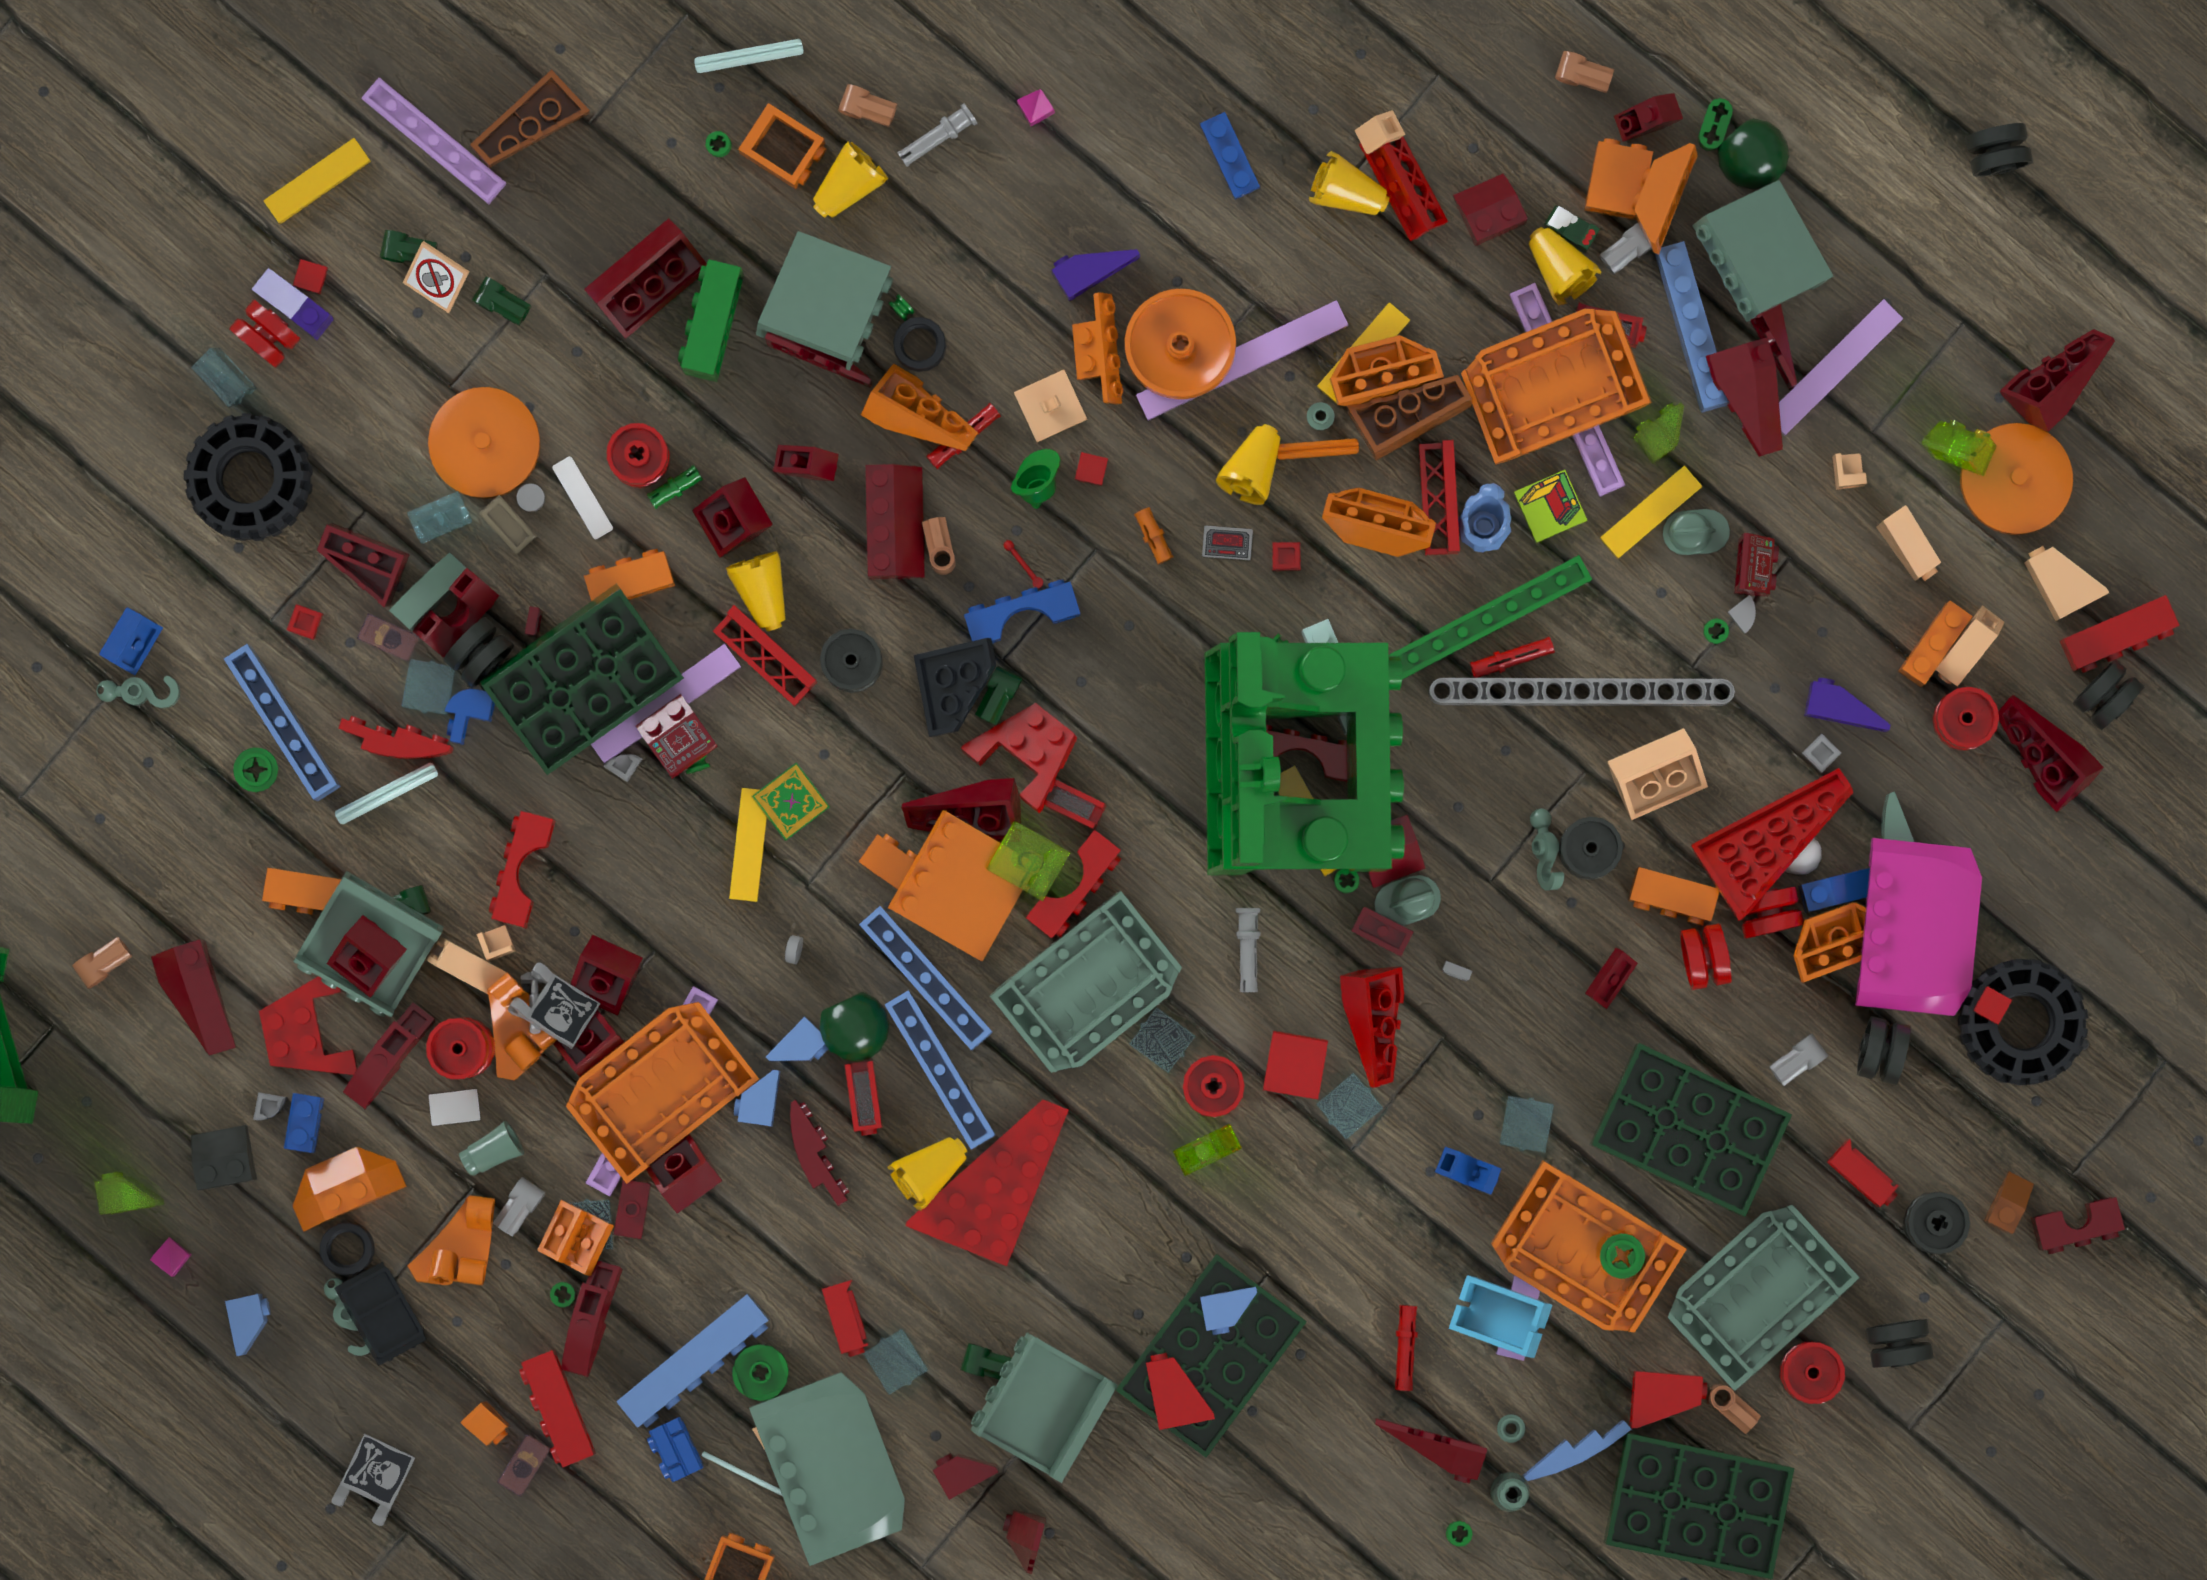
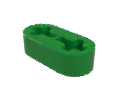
[1698,98,1733,151]

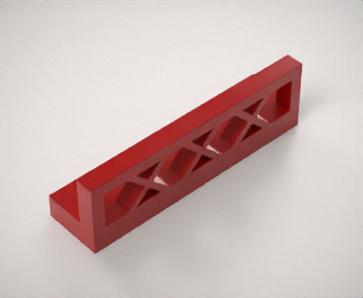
[1359,137,1448,241]
[1419,440,1460,556]
[713,605,817,706]

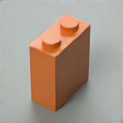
[1584,138,1653,221]

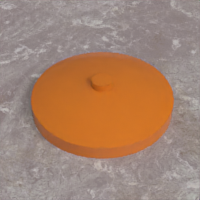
[1125,289,1236,399]
[428,387,540,499]
[1960,423,2073,535]

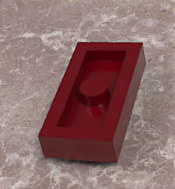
[1351,906,1414,956]
[1585,947,1638,1009]
[613,1180,651,1239]

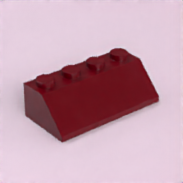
[584,218,707,339]
[865,464,925,579]

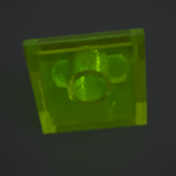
[1921,420,1997,476]
[987,821,1070,901]
[94,1172,165,1215]

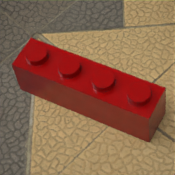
[2060,595,2180,674]
[519,1349,596,1468]

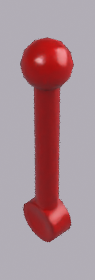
[1003,540,1044,588]

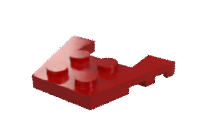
[961,703,1077,814]
[259,976,358,1075]

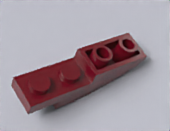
[343,1002,435,1110]
[790,1100,849,1206]
[561,1261,623,1377]

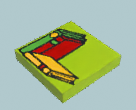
[1514,470,1587,543]

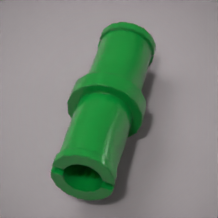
[647,465,703,509]

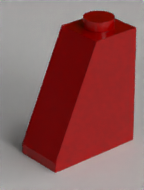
[1146,1353,1215,1430]
[1629,1371,1707,1428]

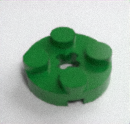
[732,1344,789,1401]

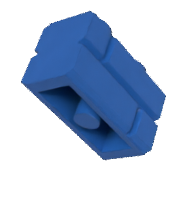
[284,1093,325,1153]
[647,1416,704,1483]

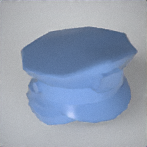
[1458,483,1511,553]

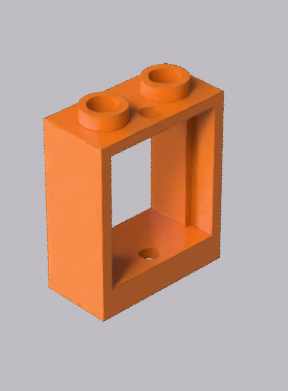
[738,103,827,189]
[704,1533,775,1580]

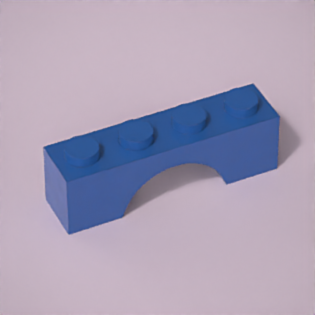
[964,579,1081,643]

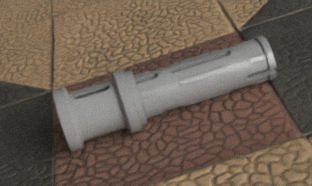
[897,103,978,167]
[1236,908,1261,992]

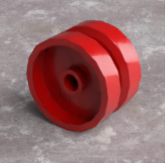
[229,299,301,368]
[607,423,670,488]
[1932,687,1999,751]
[1742,887,1804,939]
[1680,923,1732,990]
[426,1017,495,1079]
[1183,1055,1245,1118]
[1779,1342,1845,1404]

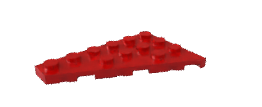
[1691,768,1853,921]
[905,1100,1069,1266]

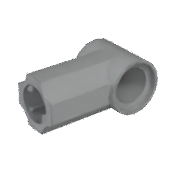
[1599,223,1652,275]
[1769,1033,1829,1086]
[493,1177,546,1237]

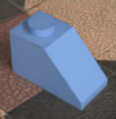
[766,1017,829,1062]
[734,1070,781,1127]
[1200,1287,1257,1335]
[225,1294,270,1356]

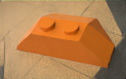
[1632,143,1698,254]
[1330,335,1444,406]
[1322,488,1436,557]
[1794,902,1866,982]
[293,1147,407,1232]

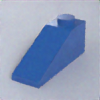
[1798,868,1870,913]

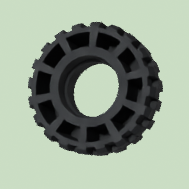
[184,413,313,541]
[1958,959,2088,1085]

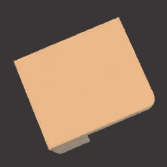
[1354,110,1405,154]
[1832,453,1867,490]
[477,925,516,961]

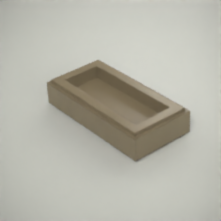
[479,495,537,555]

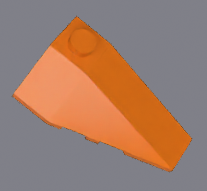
[861,363,978,451]

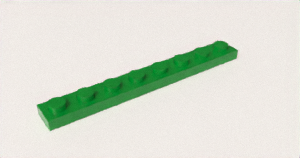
[1389,555,1592,680]

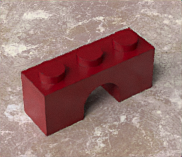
[412,567,500,658]
[2031,1197,2125,1254]

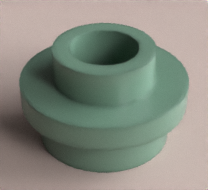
[1307,402,1334,430]
[1497,1414,1525,1443]

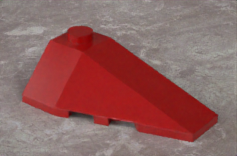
[1340,966,1404,1088]

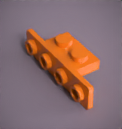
[1072,292,1123,405]

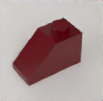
[773,445,839,481]

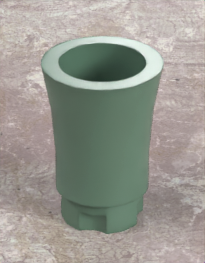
[459,1121,524,1176]
[1490,1472,1530,1512]

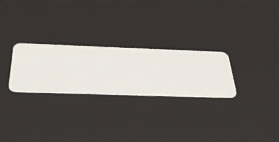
[552,456,613,539]

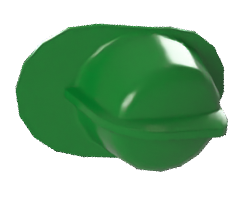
[1011,449,1061,509]

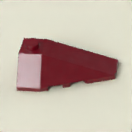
[1750,304,1797,390]
[2000,329,2115,432]
[765,332,872,388]
[1706,337,1783,457]
[1998,695,2104,812]
[901,778,1022,843]
[151,939,237,1056]
[1374,1418,1487,1484]
[1003,1509,1046,1574]

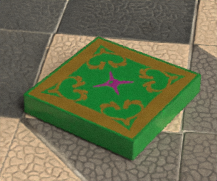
[751,762,830,841]

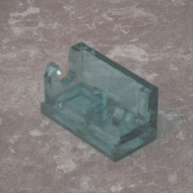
[191,348,257,408]
[407,491,473,544]

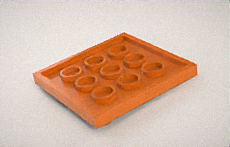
[888,810,1037,962]

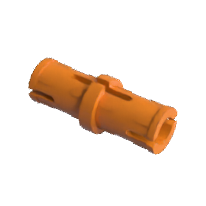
[1134,507,1174,565]

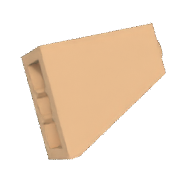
[1876,505,1941,581]
[2024,546,2109,621]
[1936,605,2005,687]
[425,936,506,994]

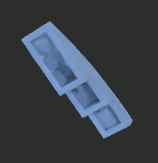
[1522,1420,1631,1481]

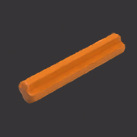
[1277,438,1359,460]

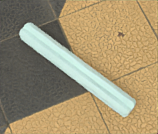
[694,39,804,73]
[335,763,438,824]

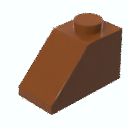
[1983,1171,2034,1234]

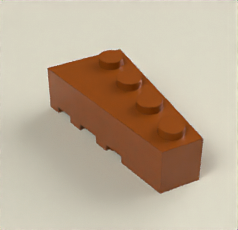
[470,69,590,168]
[1347,375,1473,461]

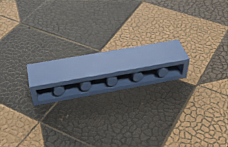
[1655,241,1730,413]
[224,644,341,802]
[859,906,993,1051]
[885,990,996,1150]
[616,1294,770,1428]

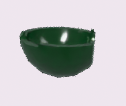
[1717,118,1789,189]
[819,992,890,1063]

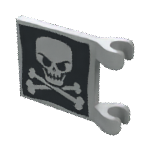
[508,963,600,1049]
[332,1434,415,1526]

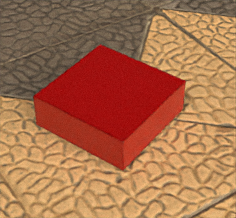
[293,259,328,294]
[1075,452,1108,486]
[1272,542,1301,571]
[287,604,323,640]
[1973,986,2012,1025]

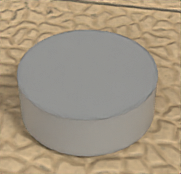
[517,484,545,512]
[785,935,803,964]

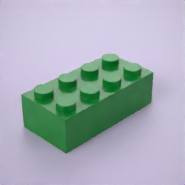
[678,259,744,382]

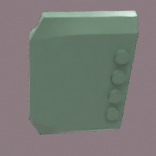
[989,891,1182,1073]
[1668,1205,1860,1392]
[749,1372,905,1566]

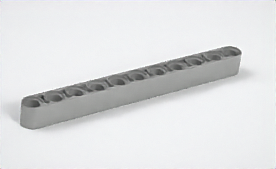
[1428,678,1735,706]

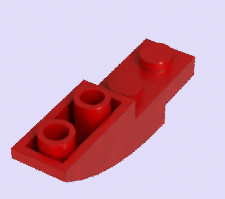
[338,716,454,759]

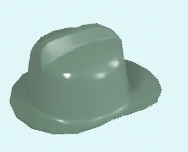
[1663,509,1730,555]
[1374,875,1441,926]

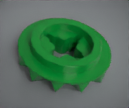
[233,748,279,792]
[1600,1233,1645,1279]

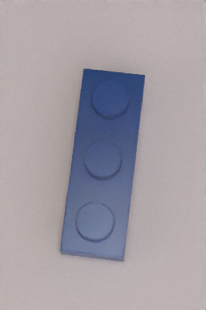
[1200,112,1260,199]

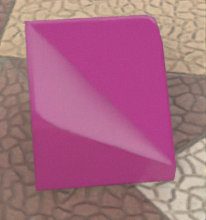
[1017,89,1055,127]
[150,1237,192,1277]

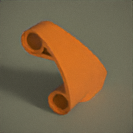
[487,972,557,1080]
[407,1195,495,1286]

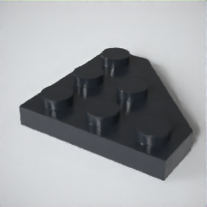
[914,638,996,737]

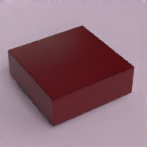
[525,606,543,638]

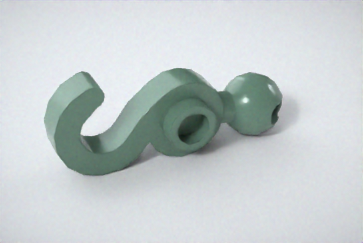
[96,676,181,709]
[1530,808,1564,891]
[324,1278,370,1356]

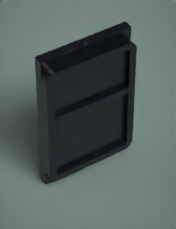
[334,1262,426,1366]

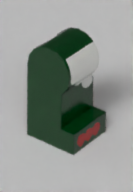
[1543,205,1600,254]

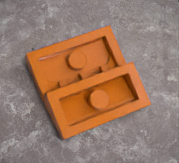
[537,1200,614,1276]

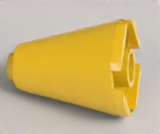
[813,141,889,218]
[1309,151,1389,215]
[1528,227,1602,305]
[1216,424,1281,505]
[726,551,786,632]
[888,1137,967,1211]

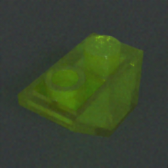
[1634,402,1684,464]
[1173,1123,1242,1176]

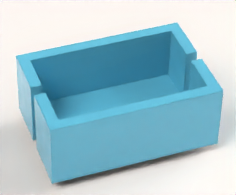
[1449,1275,1553,1358]

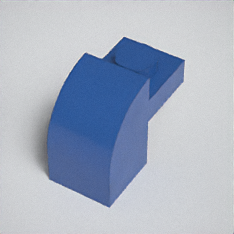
[445,689,495,745]
[1435,1146,1501,1195]

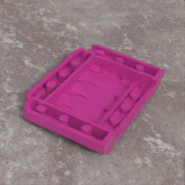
[1855,838,1982,1016]

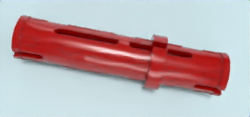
[926,403,1001,470]
[1470,637,1555,678]
[1395,1305,1418,1391]

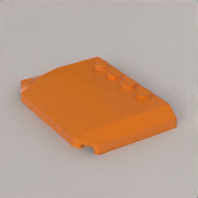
[1461,309,1652,464]
[566,1002,759,1184]
[1491,1160,1687,1332]

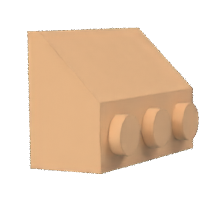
[1607,728,1708,820]

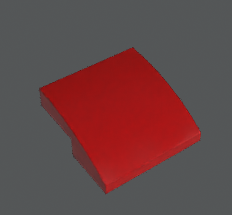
[1263,1031,1328,1100]

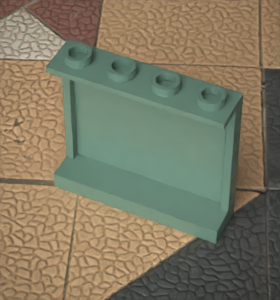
[1692,180,1833,322]
[756,231,893,371]
[293,871,444,1017]
[971,1332,1118,1483]

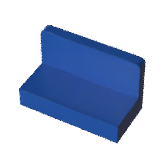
[99,607,163,675]

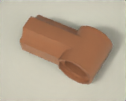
[1555,51,1614,93]
[838,84,897,127]
[922,517,956,575]
[72,937,133,989]
[1707,1384,1761,1434]

